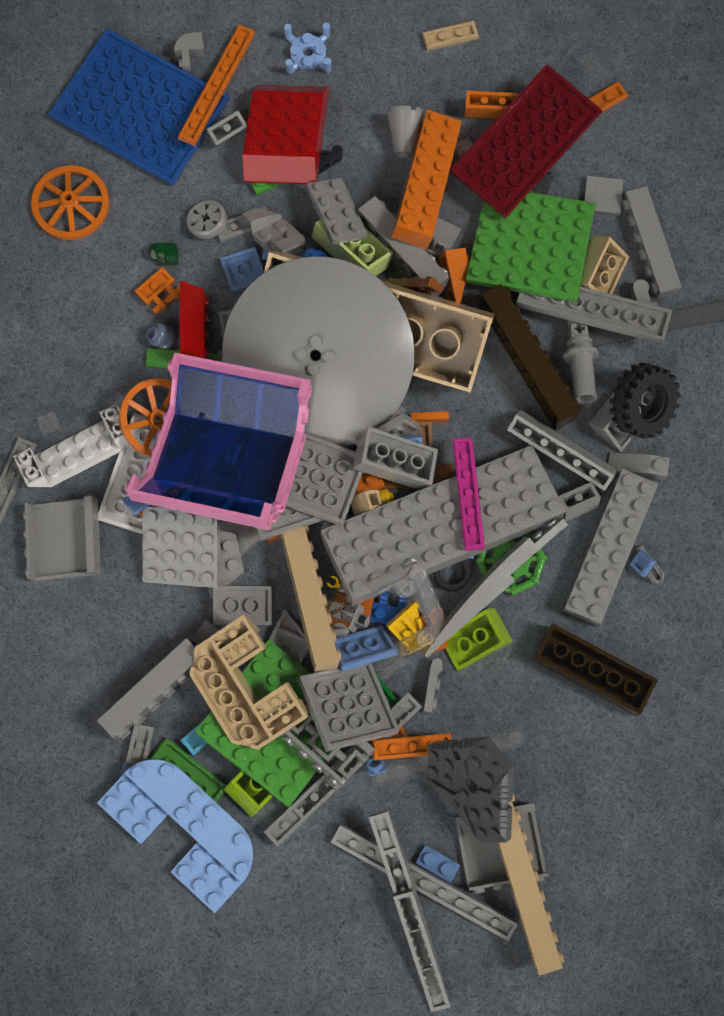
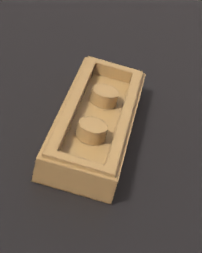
[422,21,479,51]

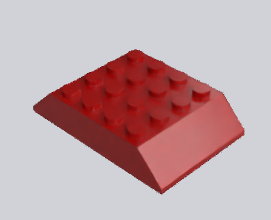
[242,85,330,185]

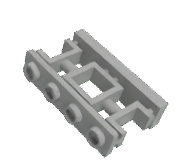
[282,705,374,788]

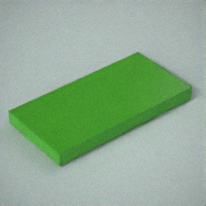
[149,738,227,802]

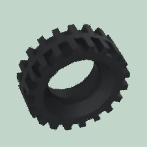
[609,362,681,439]

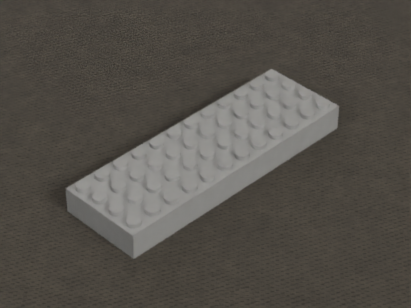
[321,445,566,606]

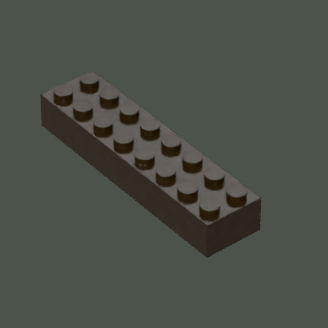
[479,284,580,431]

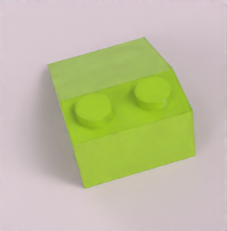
[446,608,513,671]
[224,771,273,818]

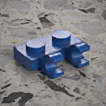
[370,591,408,625]

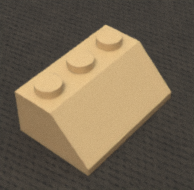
[580,236,629,294]

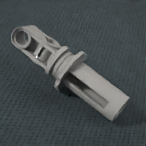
[563,320,599,404]

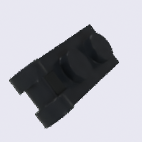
[318,145,343,175]

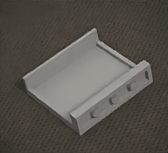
[23,495,101,582]
[454,803,549,894]

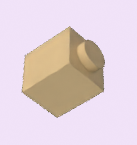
[351,490,382,517]

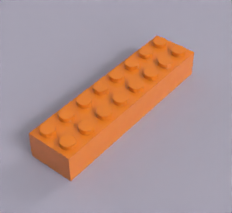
[391,109,462,250]

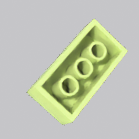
[312,220,393,276]

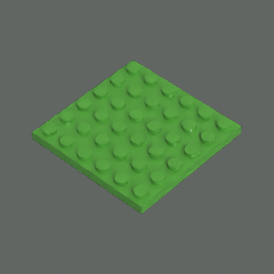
[466,192,596,302]
[194,640,332,808]

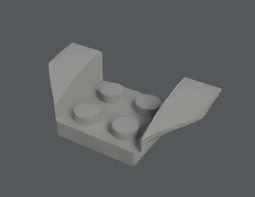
[242,208,306,253]

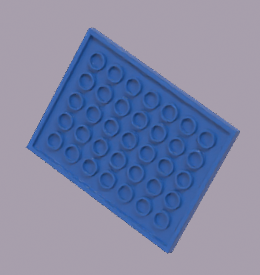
[48,28,230,186]

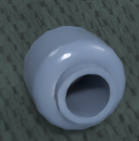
[147,323,176,349]

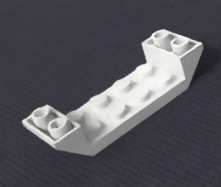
[13,404,132,487]

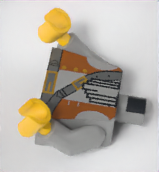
[326,576,370,638]

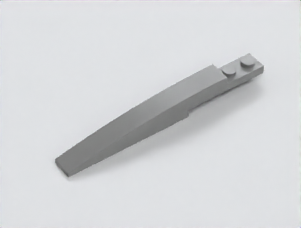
[420,518,568,658]
[264,693,422,847]
[369,810,451,1012]

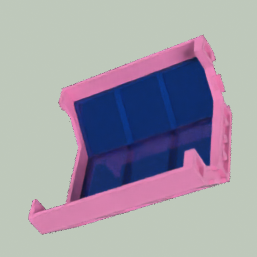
[126,353,312,530]

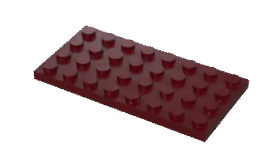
[450,64,603,220]

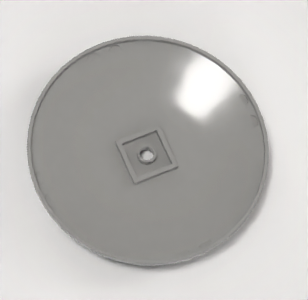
[222,257,415,447]

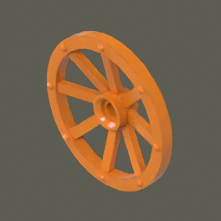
[31,165,110,240]
[119,378,199,458]

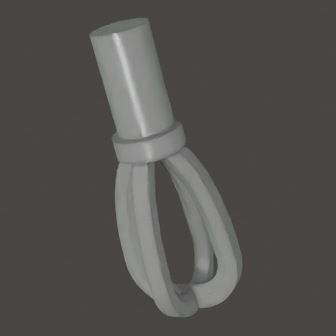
[637,545,664,584]

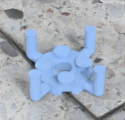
[284,22,331,75]

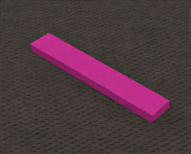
[452,438,485,551]

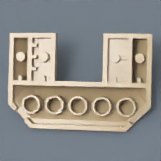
[189,614,309,750]

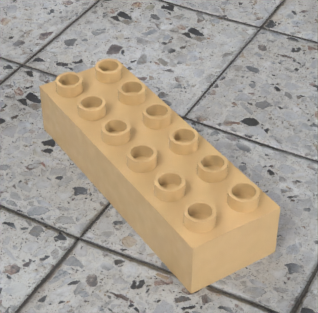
[263,250,494,393]

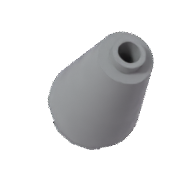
[387,105,423,159]

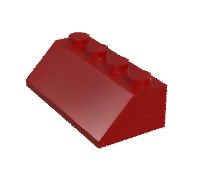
[180,281,209,359]

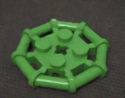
[475,532,547,596]

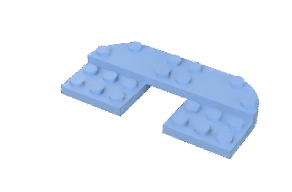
[97,760,253,913]

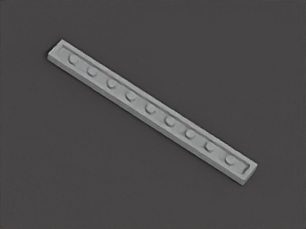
[331,824,518,941]

